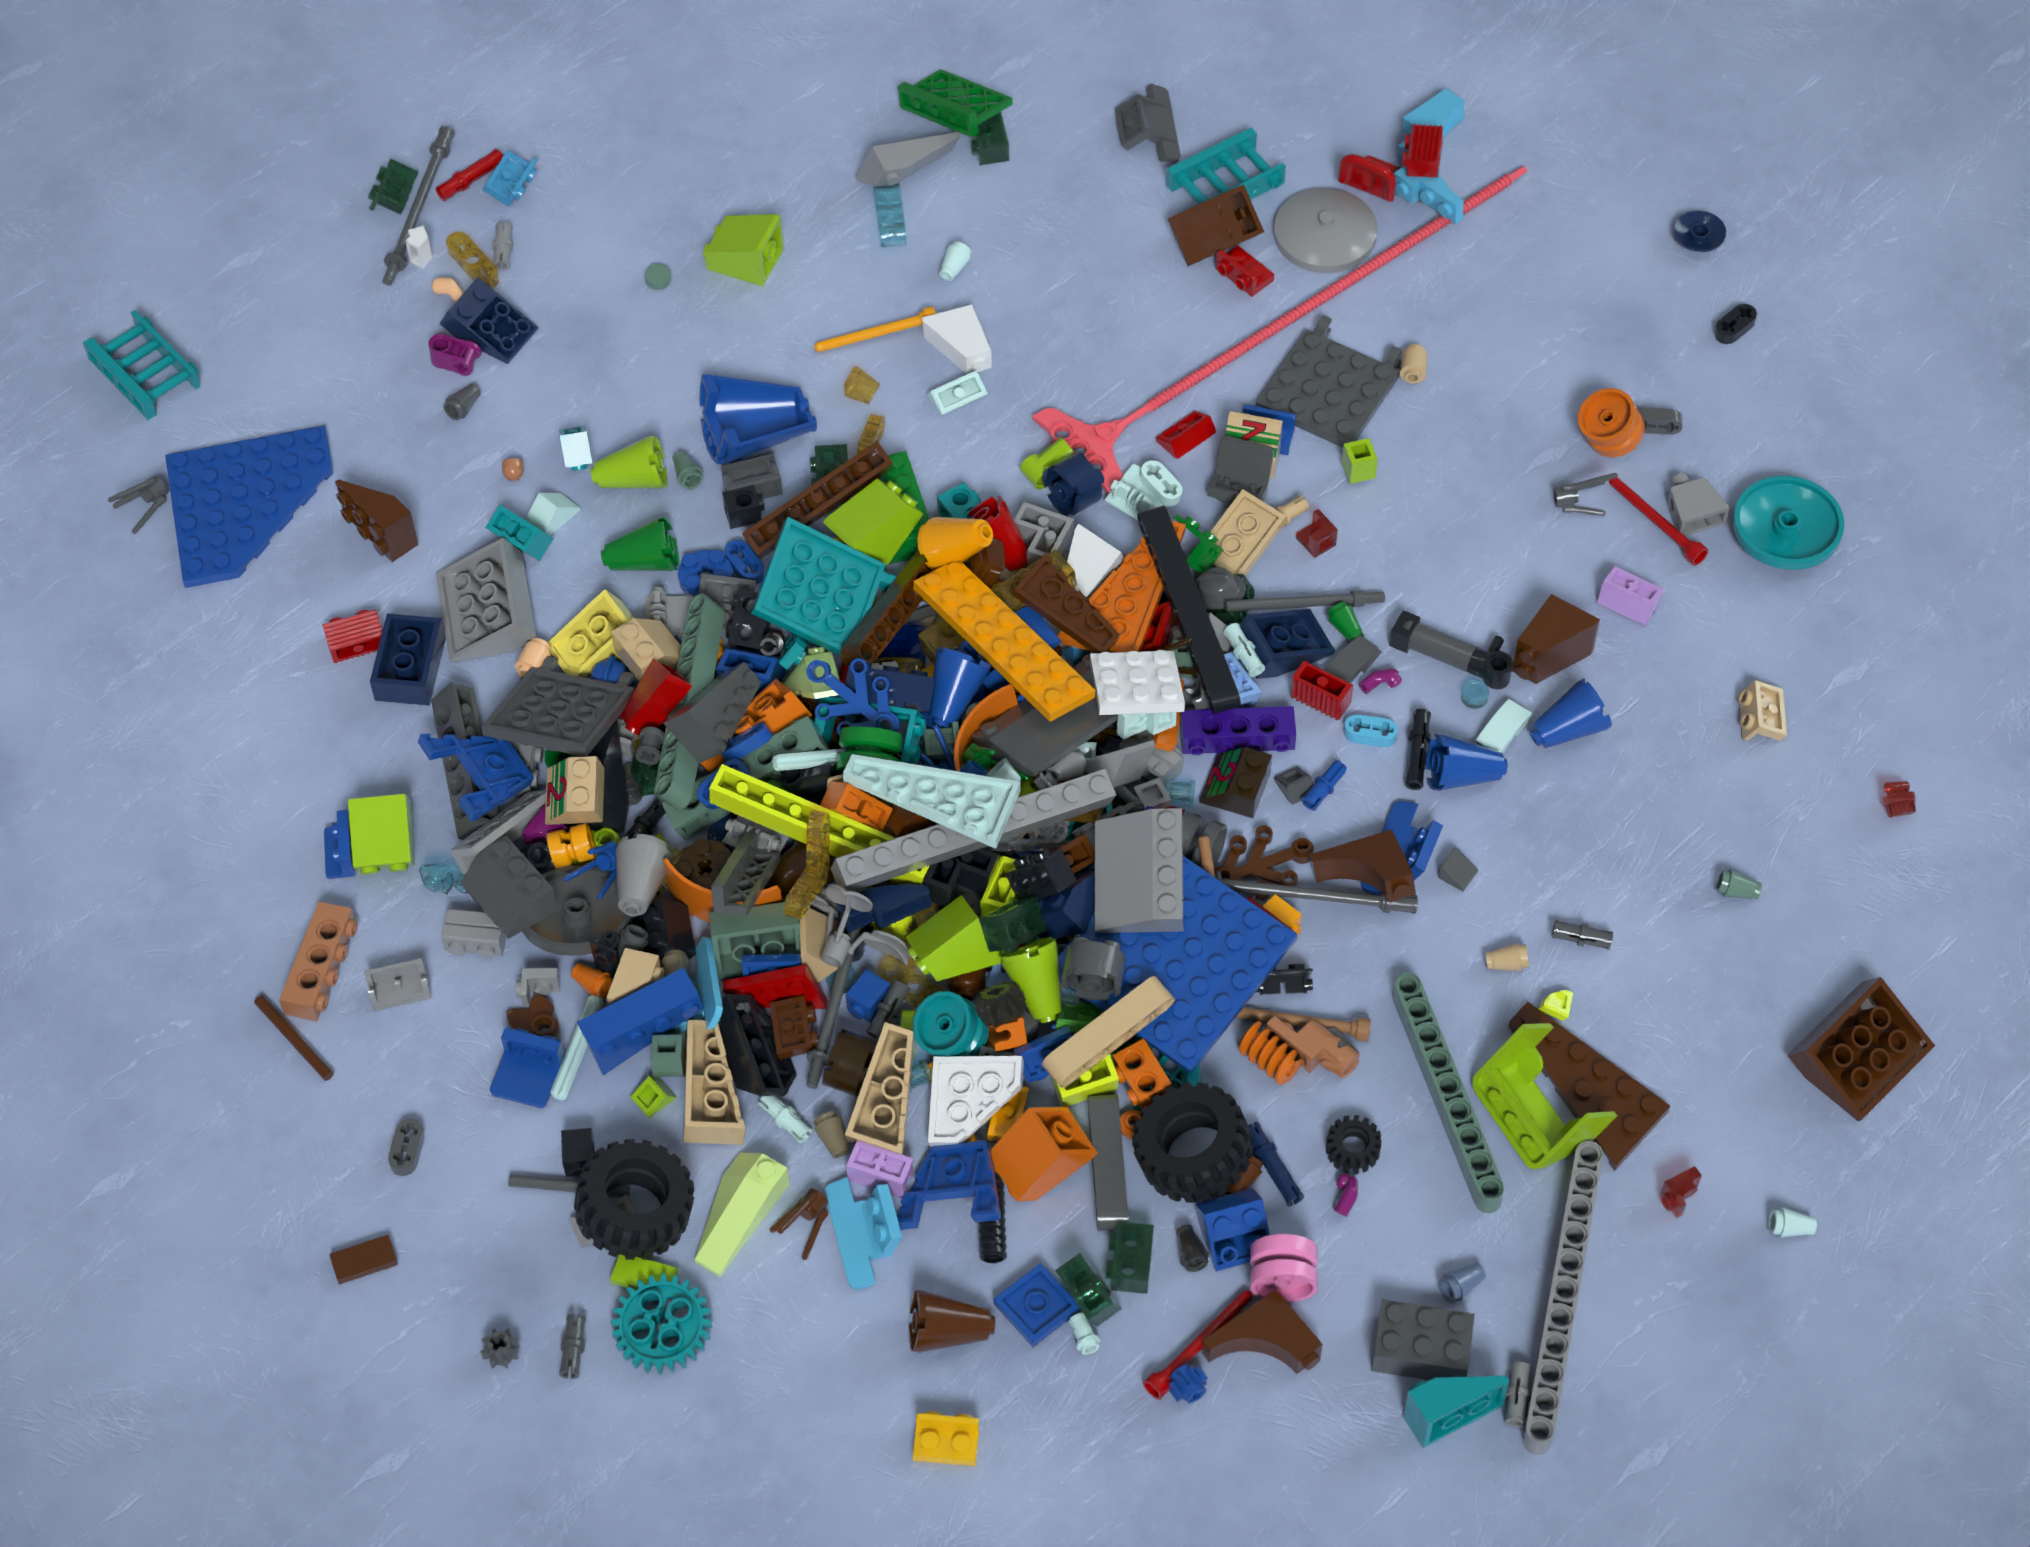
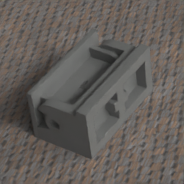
[721,454,783,499]

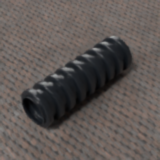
[978,1179,1007,1263]

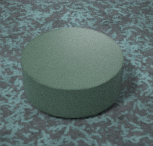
[645,264,671,290]

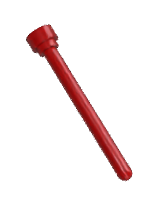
[1609,477,1709,566]
[1143,1290,1252,1400]

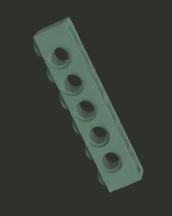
[662,715,829,840]

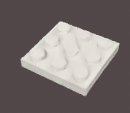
[1089,650,1185,715]

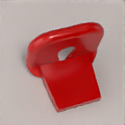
[1338,154,1400,202]

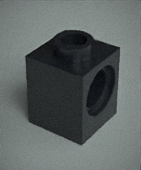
[722,485,765,529]
[561,1128,595,1178]

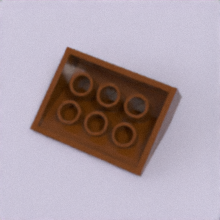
[1787,977,1935,1121]

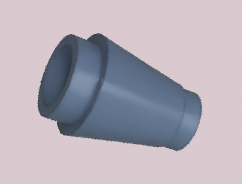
[1439,1263,1486,1302]

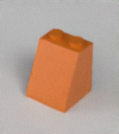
[991,1107,1098,1202]

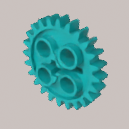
[611,1274,713,1375]

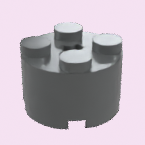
[1061,937,1126,1000]

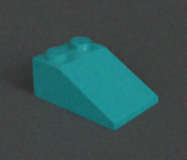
[1403,1376,1509,1448]

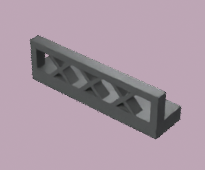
[711,832,780,915]

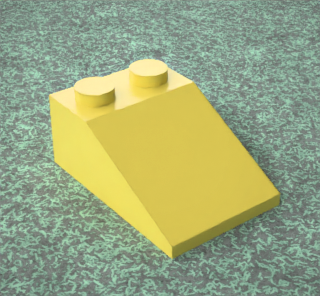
[547,589,634,678]

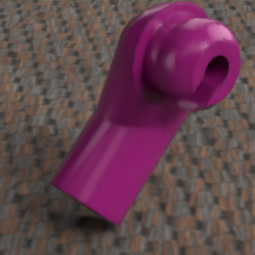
[1359,668,1402,694]
[1334,1174,1358,1217]

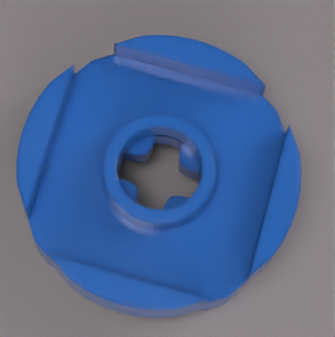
[678,550,733,595]

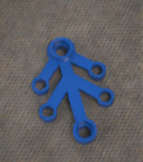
[806,658,900,735]

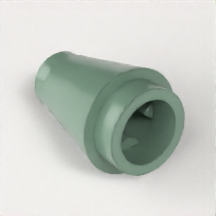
[672,451,703,489]
[1716,869,1762,899]

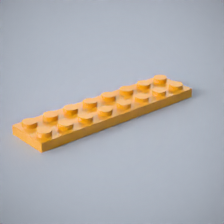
[913,562,1096,722]

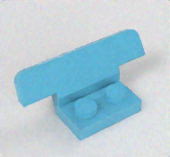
[674,936,723,1032]
[825,1177,902,1290]

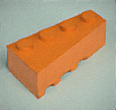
[700,679,812,774]

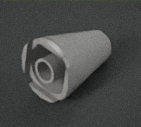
[615,834,673,917]

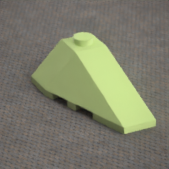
[781,646,839,699]
[694,1153,790,1277]

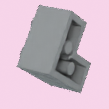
[1014,502,1074,571]

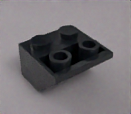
[632,897,696,968]

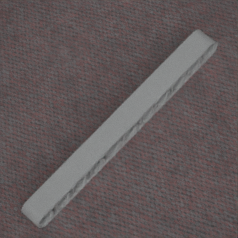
[1523,1141,1603,1455]

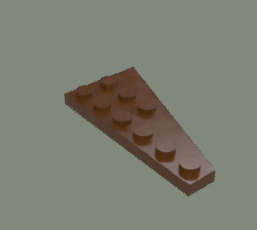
[1508,1002,1670,1171]

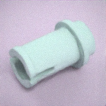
[1068,1313,1100,1355]

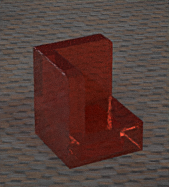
[1296,509,1338,558]

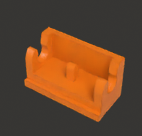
[983,997,1027,1052]

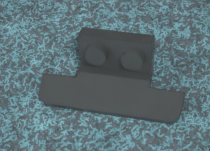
[1115,84,1181,163]

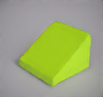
[630,1075,676,1118]

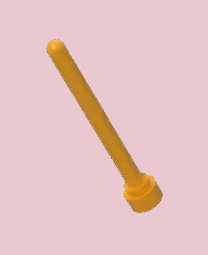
[814,306,936,352]

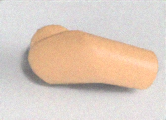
[431,277,463,303]

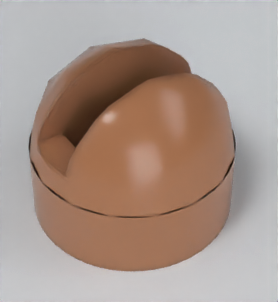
[502,458,524,481]

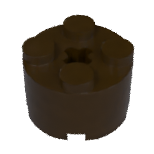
[676,838,732,890]
[822,1029,878,1097]

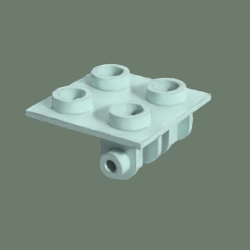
[1105,463,1175,520]

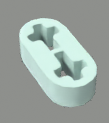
[1140,460,1183,506]

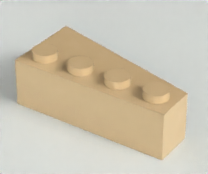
[683,1020,746,1145]
[845,1022,915,1155]

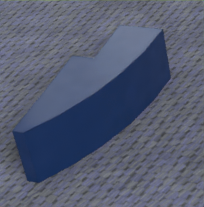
[835,884,932,933]

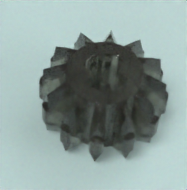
[974,981,1027,1027]

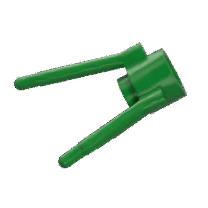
[963,743,1029,781]

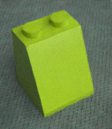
[703,214,784,286]
[823,479,924,567]
[348,794,414,875]
[905,895,1004,981]

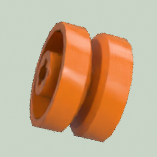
[1578,388,1645,458]

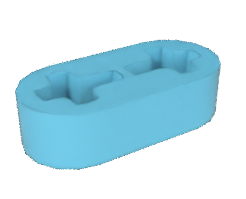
[1344,714,1398,747]

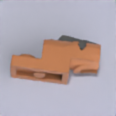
[1266,1016,1360,1079]

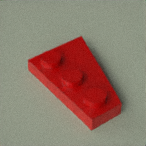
[723,964,827,1009]

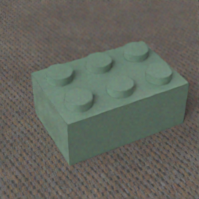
[709,901,801,979]

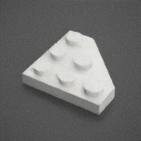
[928,1056,1024,1146]

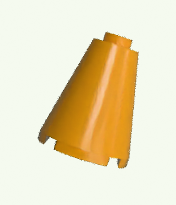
[917,517,993,570]

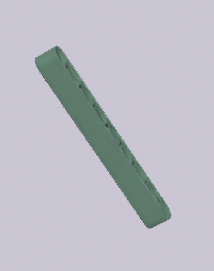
[654,593,725,811]
[1393,972,1504,1213]

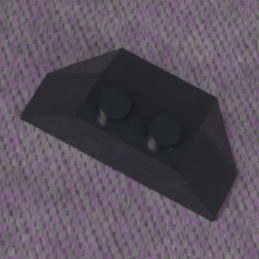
[720,994,797,1096]

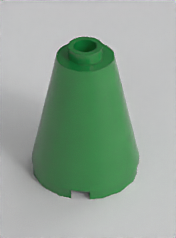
[601,517,679,571]

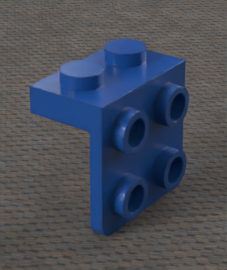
[490,1028,564,1108]

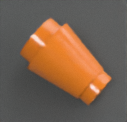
[571,963,613,999]

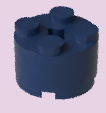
[1042,452,1104,516]

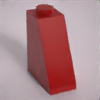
[620,658,692,735]

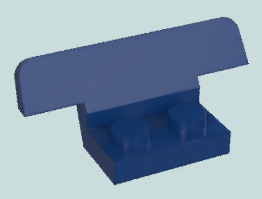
[1361,801,1443,895]

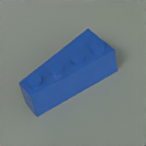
[577,967,704,1075]

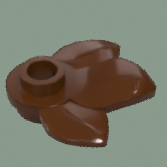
[506,994,559,1038]

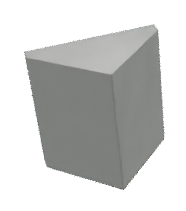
[1085,740,1155,787]

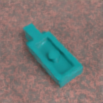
[779,632,808,670]

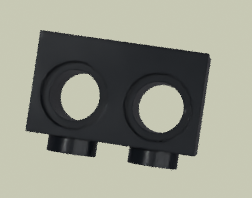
[726,589,771,651]
[1005,849,1077,904]

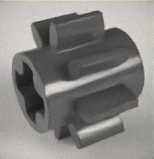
[481,1329,520,1368]

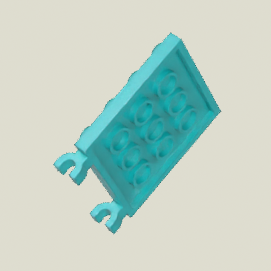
[751,517,897,656]

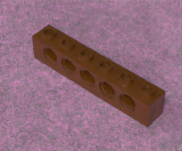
[742,441,893,560]

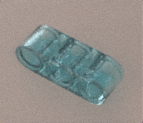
[874,183,907,247]

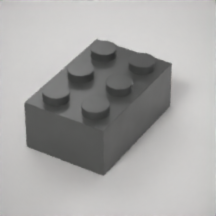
[1372,1299,1475,1380]

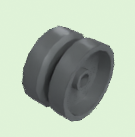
[1183,811,1227,869]

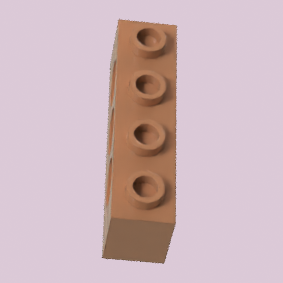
[279,901,358,1021]

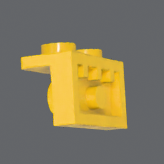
[913,1411,980,1466]

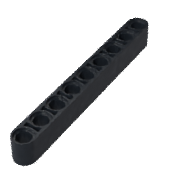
[1137,505,1241,714]

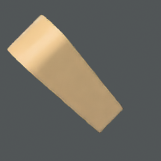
[1042,976,1175,1088]

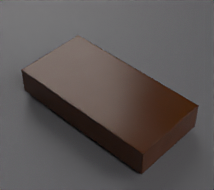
[329,1235,398,1285]

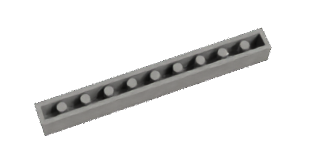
[830,769,1116,891]

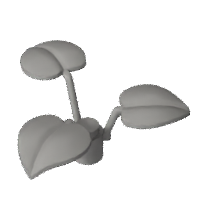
[789,884,910,967]

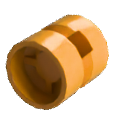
[547,823,596,869]

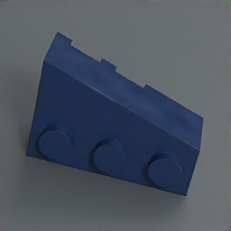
[845,662,935,713]

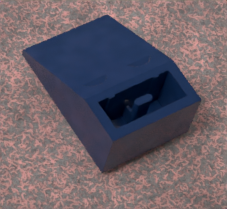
[439,277,539,364]

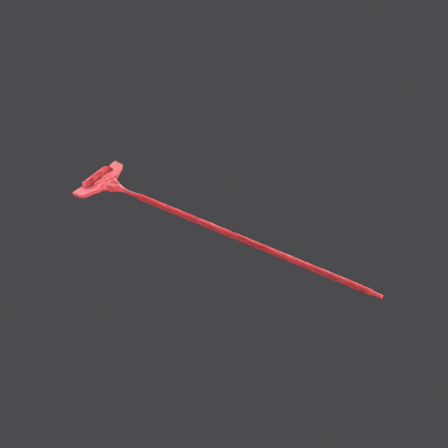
[1032,166,1527,495]

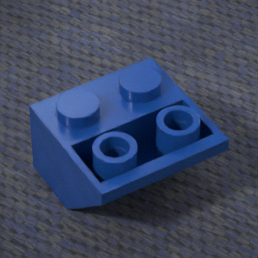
[716,647,787,698]
[1195,1188,1270,1271]

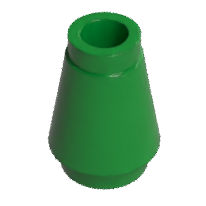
[1327,602,1364,642]

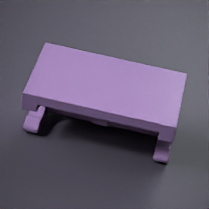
[1597,566,1664,626]
[846,1140,914,1198]

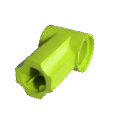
[1020,437,1075,490]

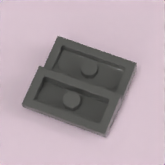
[699,573,756,635]

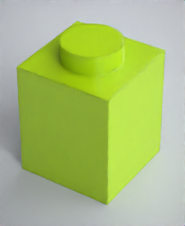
[1342,438,1378,484]

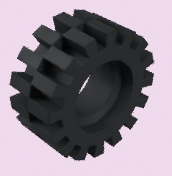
[1326,1115,1382,1174]

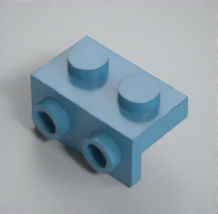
[482,150,538,207]

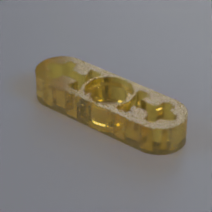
[446,232,499,288]

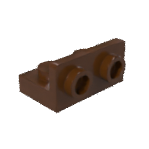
[770,995,819,1060]

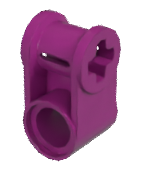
[428,334,482,376]

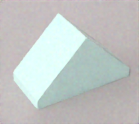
[525,493,580,536]

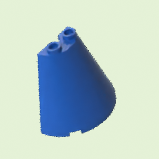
[699,374,817,464]

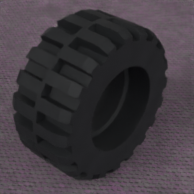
[1132,1083,1253,1203]
[574,1139,695,1260]

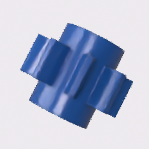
[1169,1364,1208,1404]

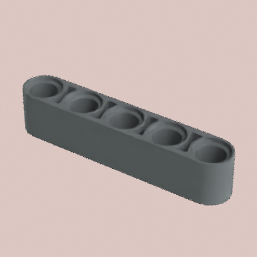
[1088,1094,1129,1231]

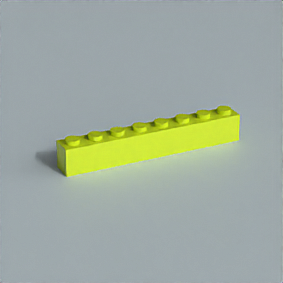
[709,764,931,885]

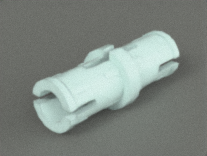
[1224,623,1265,677]
[758,1096,813,1144]

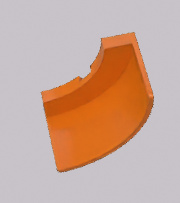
[954,684,1018,772]
[663,858,782,926]

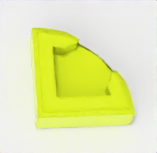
[1538,990,1573,1021]

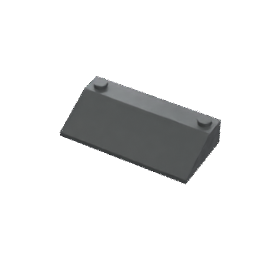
[971,653,1118,777]

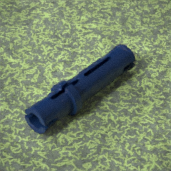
[1248,1122,1304,1206]

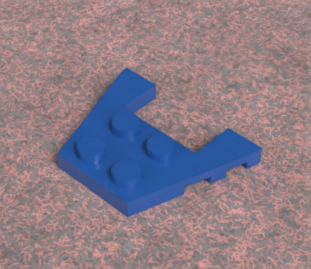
[418,734,534,822]
[897,1140,1001,1230]

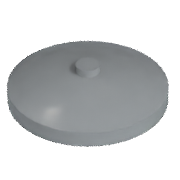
[1274,188,1377,273]

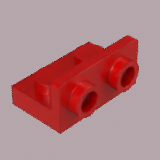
[1216,245,1275,297]

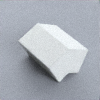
[406,226,432,268]

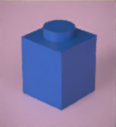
[846,969,890,1023]

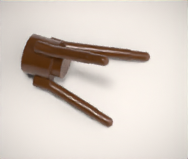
[770,1188,829,1260]

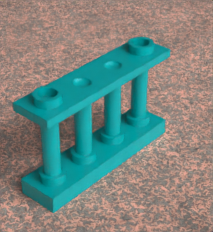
[1166,127,1286,204]
[83,310,200,420]

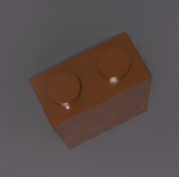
[1512,594,1600,684]

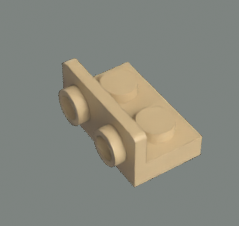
[1738,680,1787,741]

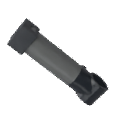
[1389,610,1513,690]

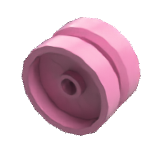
[1250,1234,1318,1303]

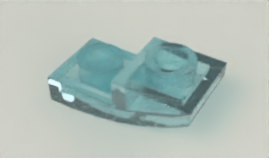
[419,864,468,895]

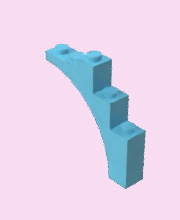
[1394,88,1464,224]

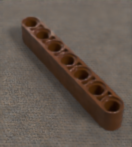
[841,550,934,666]

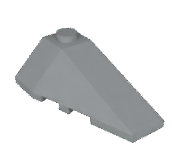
[856,132,961,186]

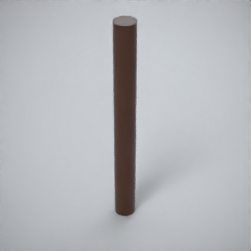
[254,995,334,1081]

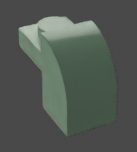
[651,1029,686,1077]

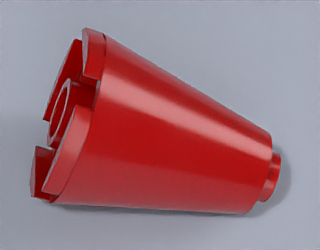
[968,496,1028,572]

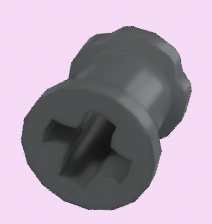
[635,727,664,765]

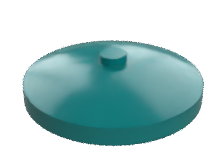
[1733,476,1844,570]

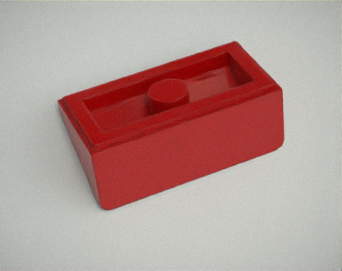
[1155,411,1216,459]

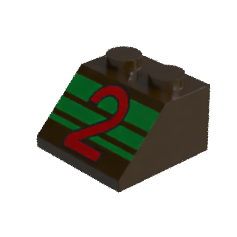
[1199,747,1272,818]

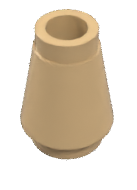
[1485,942,1529,971]

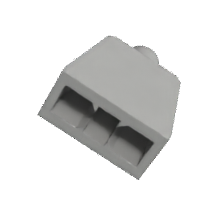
[1667,473,1730,536]

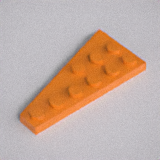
[1057,521,1186,653]

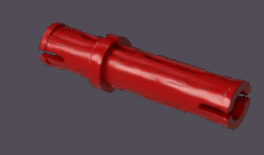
[435,149,503,201]

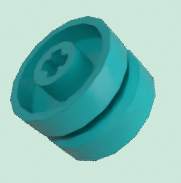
[913,991,989,1057]

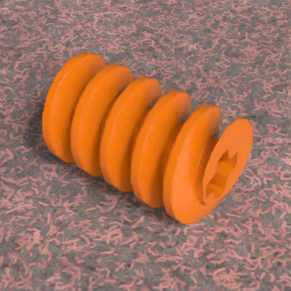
[1238,1021,1303,1085]

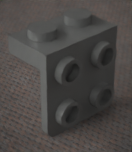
[1207,436,1274,502]

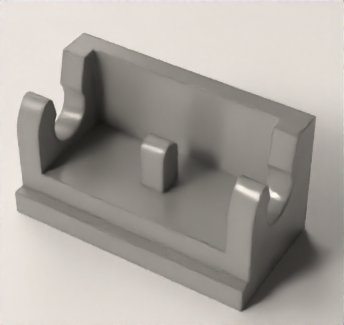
[364,958,432,1011]

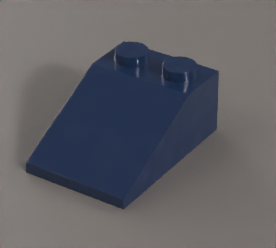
[1240,609,1335,679]
[1022,864,1095,939]

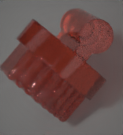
[1882,781,1916,818]

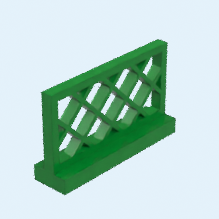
[898,69,1013,138]

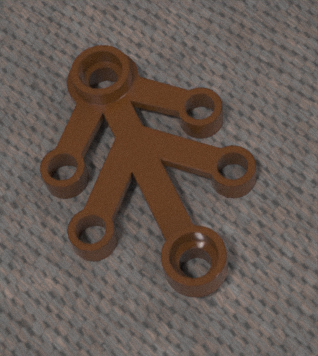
[1214,825,1314,900]

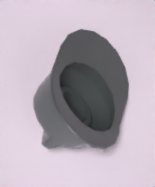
[1195,567,1246,609]

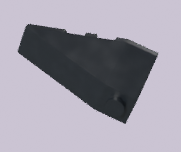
[567,721,629,833]

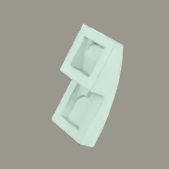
[1476,699,1533,754]
[1117,712,1177,739]

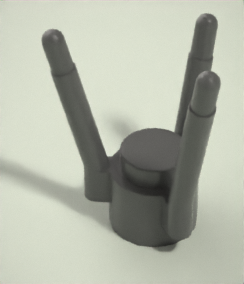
[1554,473,1618,516]
[108,476,168,534]

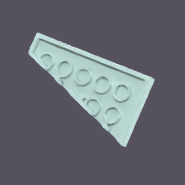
[843,754,1021,849]

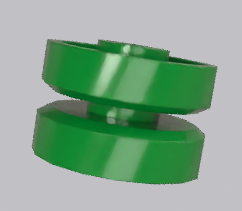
[836,726,903,774]

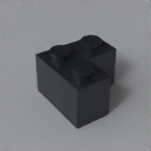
[923,848,999,907]

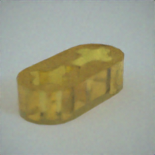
[857,414,886,454]

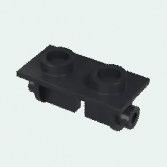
[589,931,619,978]
[1256,964,1313,995]

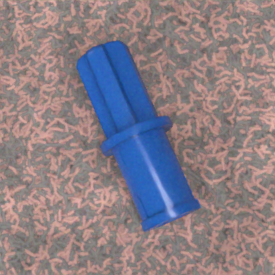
[1301,760,1347,811]

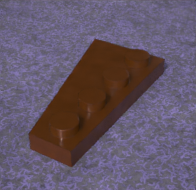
[1012,553,1120,653]

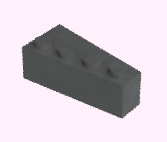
[664,662,761,764]

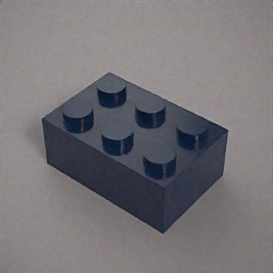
[370,613,446,706]

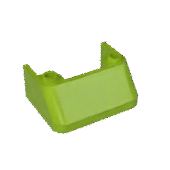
[1473,1023,1617,1169]

